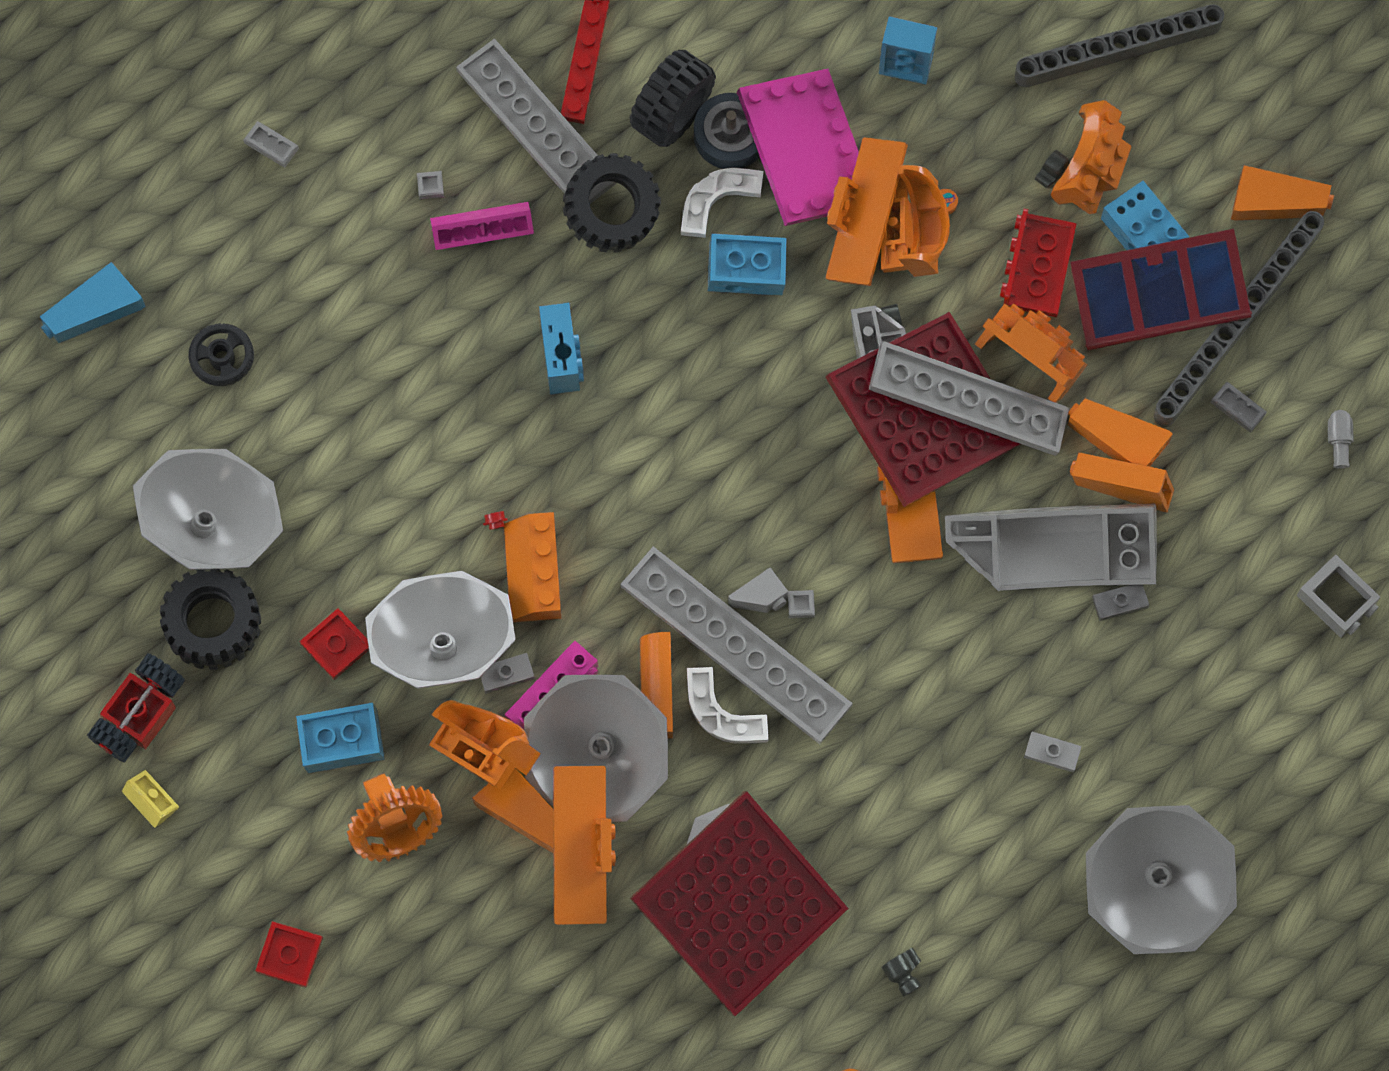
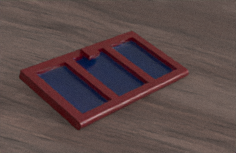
[1070,228,1252,350]

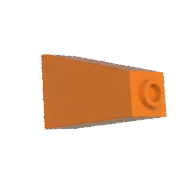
[1231,165,1334,221]
[1067,398,1173,467]
[1070,453,1174,513]
[472,769,554,854]

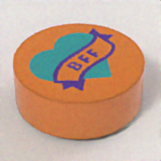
[940,189,958,214]

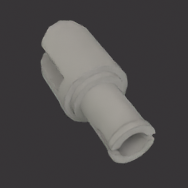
[1328,410,1354,468]

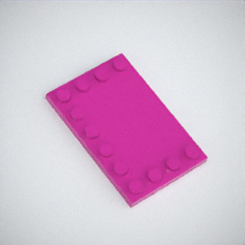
[737,69,859,226]

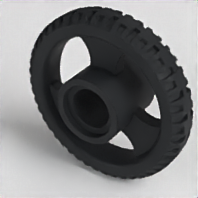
[188,323,254,386]

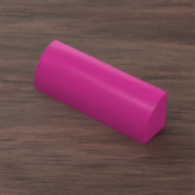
[430,202,534,250]

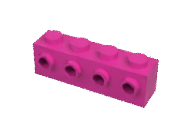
[505,641,598,730]

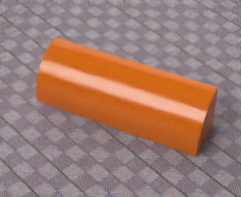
[640,632,673,738]

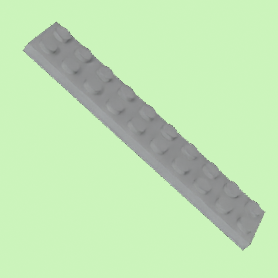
[621,546,853,744]

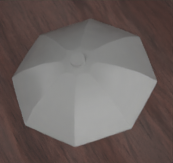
[133,449,283,570]
[365,571,516,689]
[524,675,668,822]
[1086,805,1237,954]

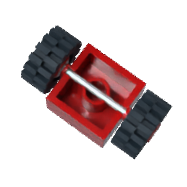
[87,653,185,763]

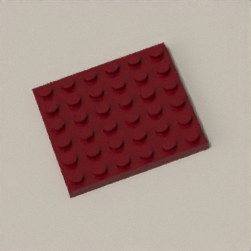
[825,312,1022,507]
[630,791,849,1016]

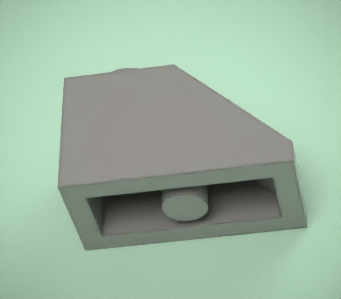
[728,568,788,613]

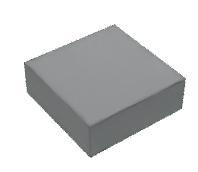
[417,171,444,199]
[788,590,815,618]

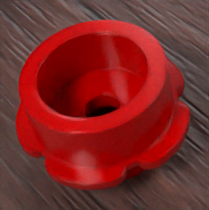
[483,511,508,530]

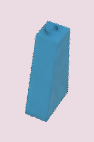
[40,262,145,343]

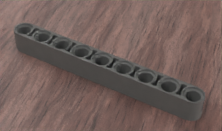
[1014,4,1224,87]

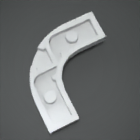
[681,168,763,238]
[687,667,768,743]

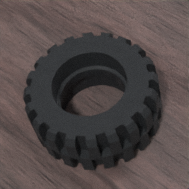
[629,50,716,147]
[563,153,661,253]
[160,569,261,670]

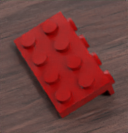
[1000,208,1077,318]

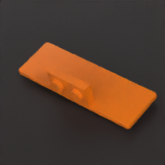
[826,137,908,286]
[877,466,943,563]
[553,766,616,925]

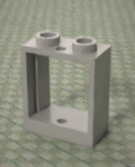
[1297,555,1380,638]

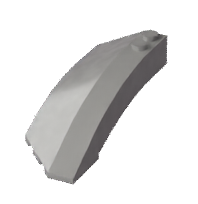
[945,504,1157,591]

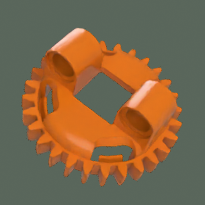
[347,773,443,862]

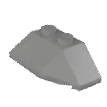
[851,305,906,359]

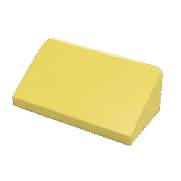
[122,770,179,828]

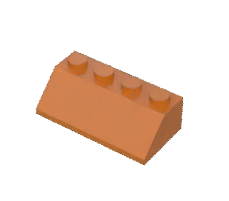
[504,512,561,622]

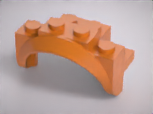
[1051,100,1131,214]
[881,165,950,277]
[975,304,1088,403]
[429,700,541,790]

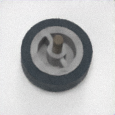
[694,93,760,169]

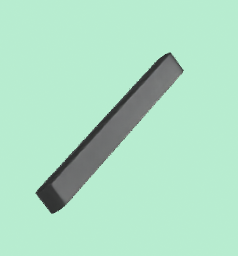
[1154,211,1324,427]

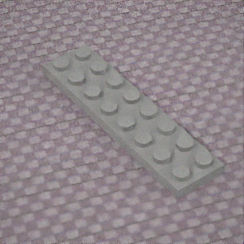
[456,38,617,204]
[869,341,1069,456]

